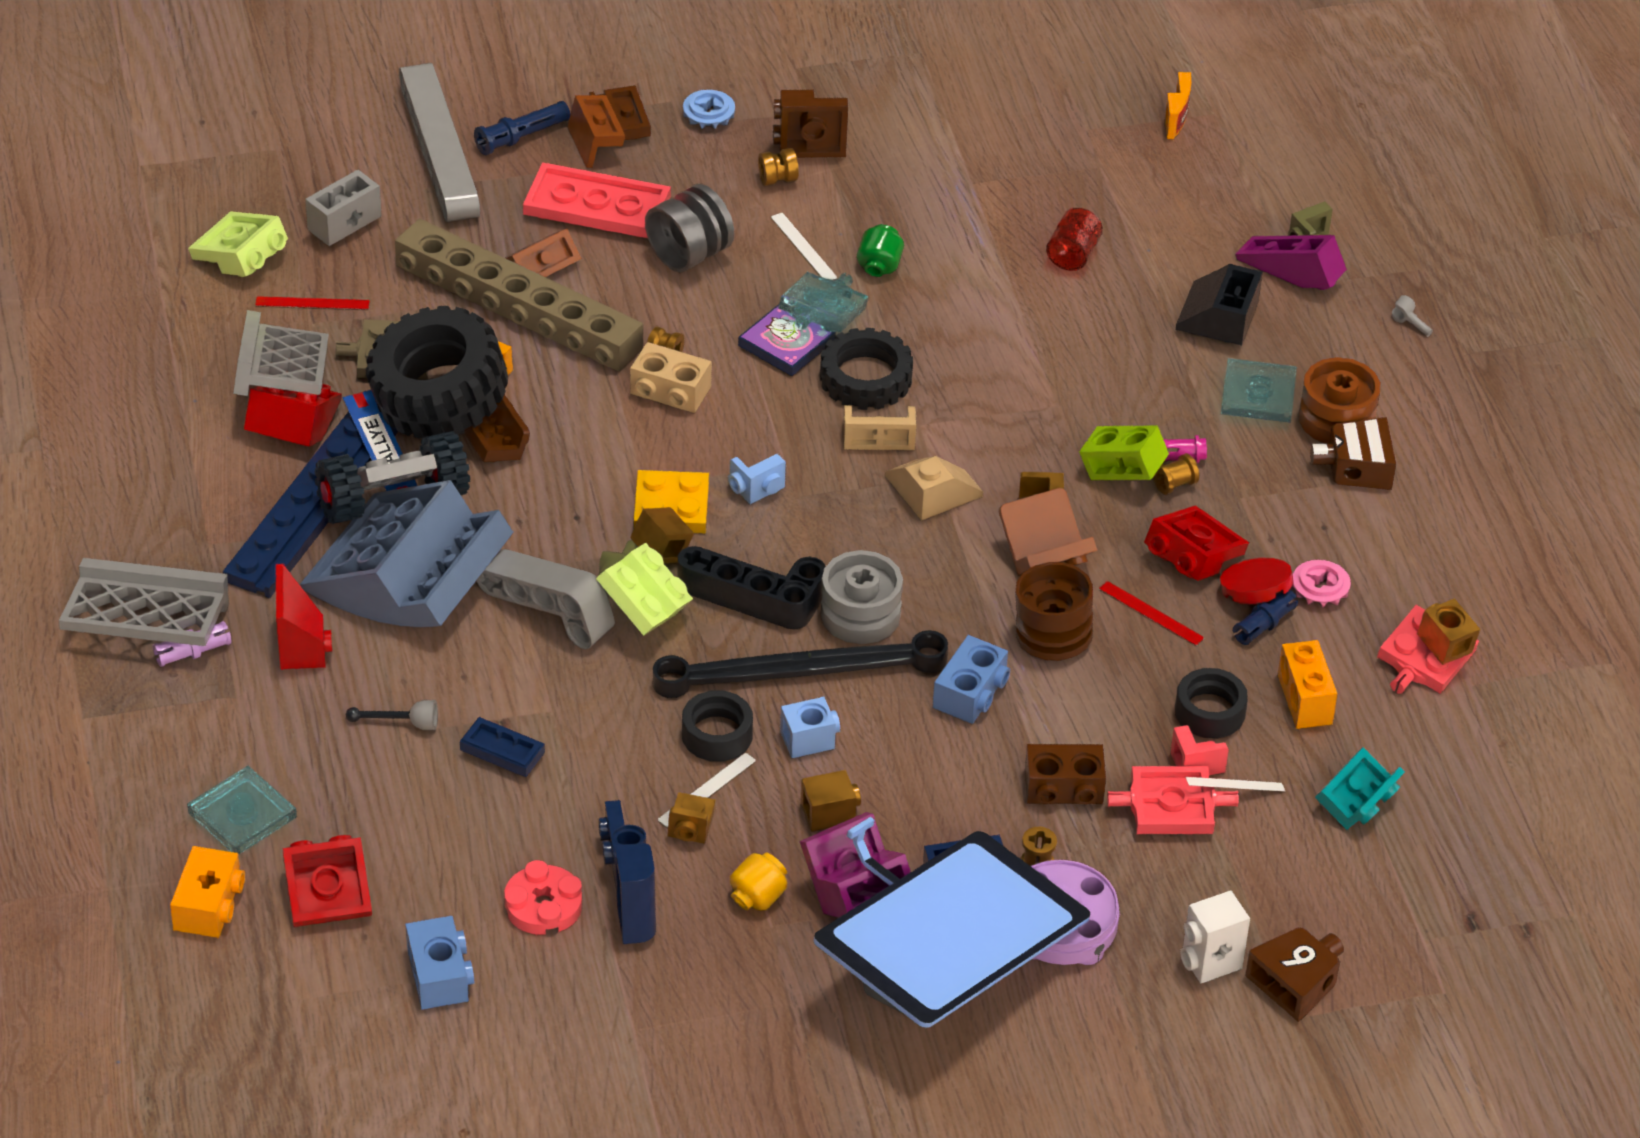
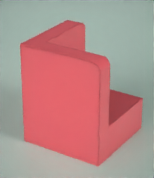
[1170,725,1229,776]

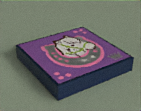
[738,302,836,376]

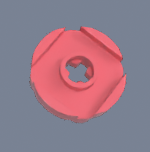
[504,860,582,935]

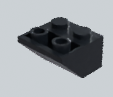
[1175,264,1263,346]

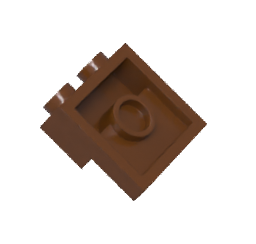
[773,89,848,158]

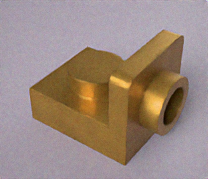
[667,792,716,844]

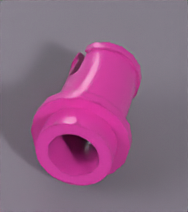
[1163,435,1207,463]

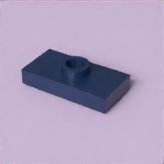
[460,717,545,777]

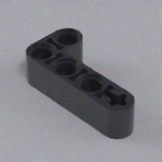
[677,546,826,630]

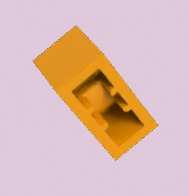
[170,846,245,938]

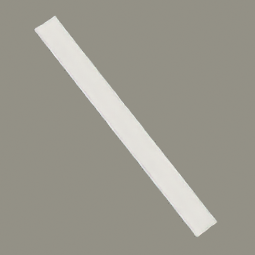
[1186,777,1285,791]

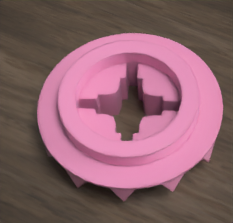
[1292,560,1351,608]

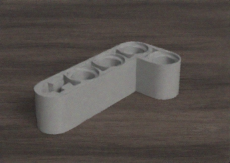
[476,549,615,649]

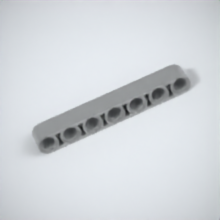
[399,63,480,222]

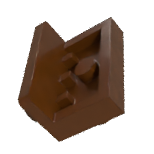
[464,394,530,462]

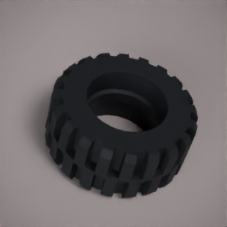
[366,306,508,439]

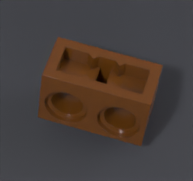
[1025,744,1106,805]

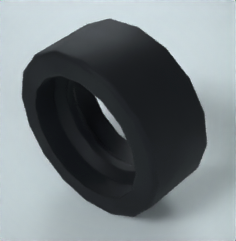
[1175,668,1248,739]
[682,690,753,762]

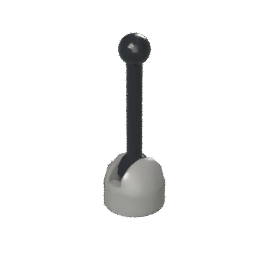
[346,700,438,730]

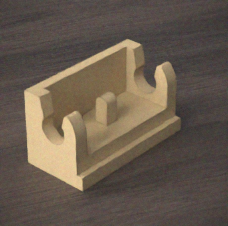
[844,405,916,450]

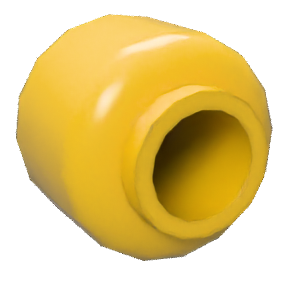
[730,852,787,911]

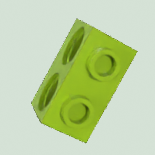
[1079,425,1169,480]

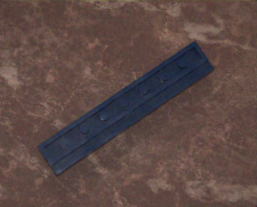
[223,411,398,598]

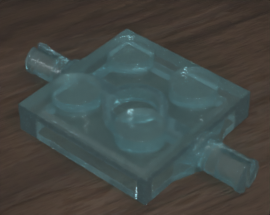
[778,272,869,333]

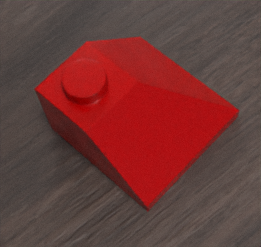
[276,564,332,670]

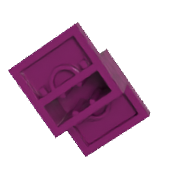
[799,812,911,918]

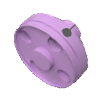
[1031,860,1119,965]

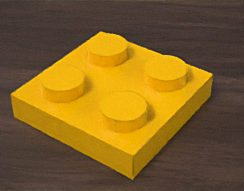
[634,470,709,534]

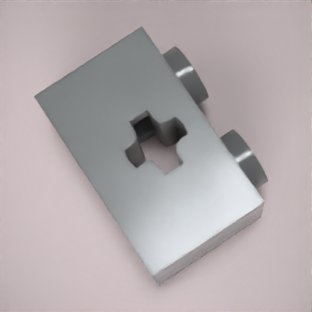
[305,170,381,246]

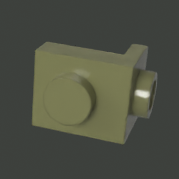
[1288,201,1333,236]

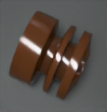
[1015,562,1093,661]

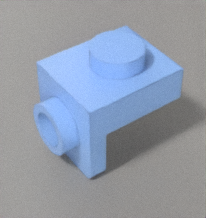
[728,454,786,504]

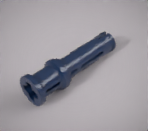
[474,101,570,156]

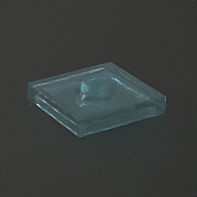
[1221,358,1297,423]
[187,765,297,854]

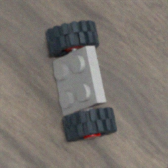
[315,431,470,524]

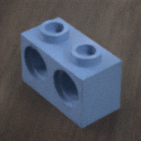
[933,635,1010,724]

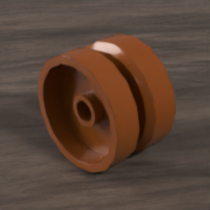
[1299,357,1381,444]

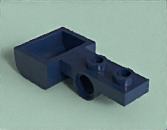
[598,800,656,944]

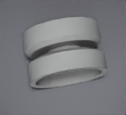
[820,550,903,644]

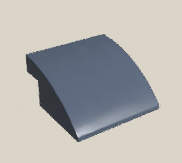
[300,480,514,627]

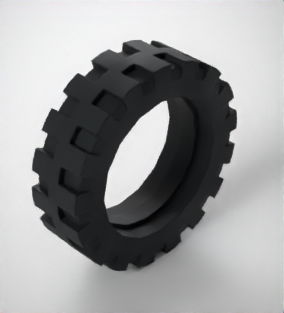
[820,328,913,410]

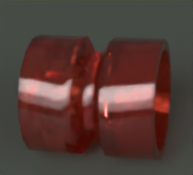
[1046,208,1103,271]

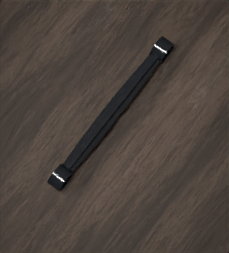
[653,630,948,698]

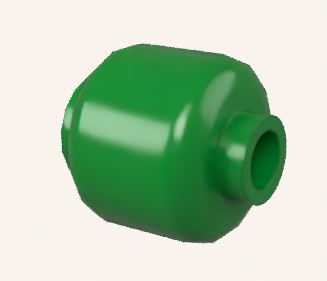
[856,224,904,277]

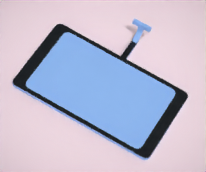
[813,817,1090,1028]

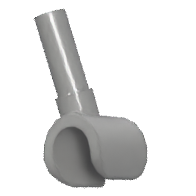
[1392,295,1433,337]

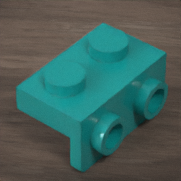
[1315,747,1405,830]

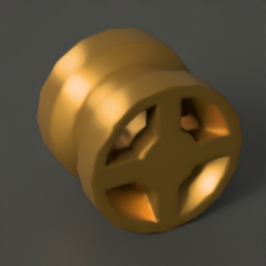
[647,326,685,352]

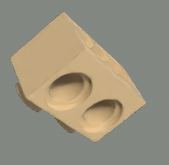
[630,342,712,413]

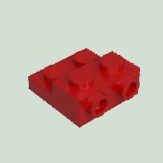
[1144,505,1250,581]
[282,835,372,927]

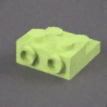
[188,211,288,277]
[596,543,693,636]

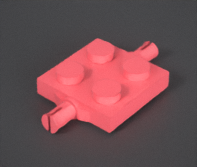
[1377,605,1479,694]
[1107,766,1239,834]

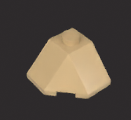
[885,456,983,521]

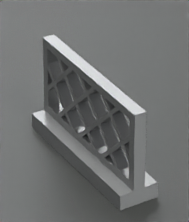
[233,310,329,396]
[59,558,229,646]

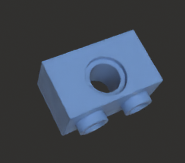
[405,916,474,1010]

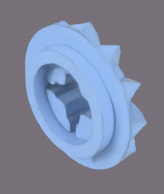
[683,90,735,129]

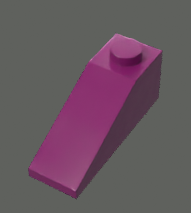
[1235,235,1347,290]

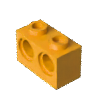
[1277,640,1338,729]

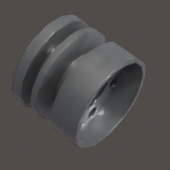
[645,183,734,273]

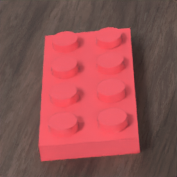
[523,162,671,238]

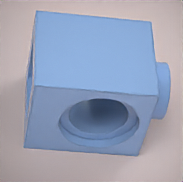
[780,697,840,758]

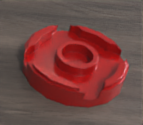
[1220,558,1294,604]

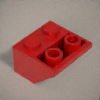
[244,383,342,447]

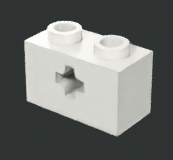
[1180,890,1250,984]

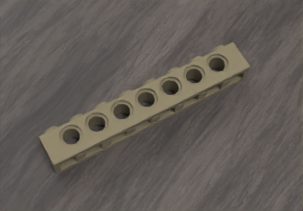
[395,218,643,372]

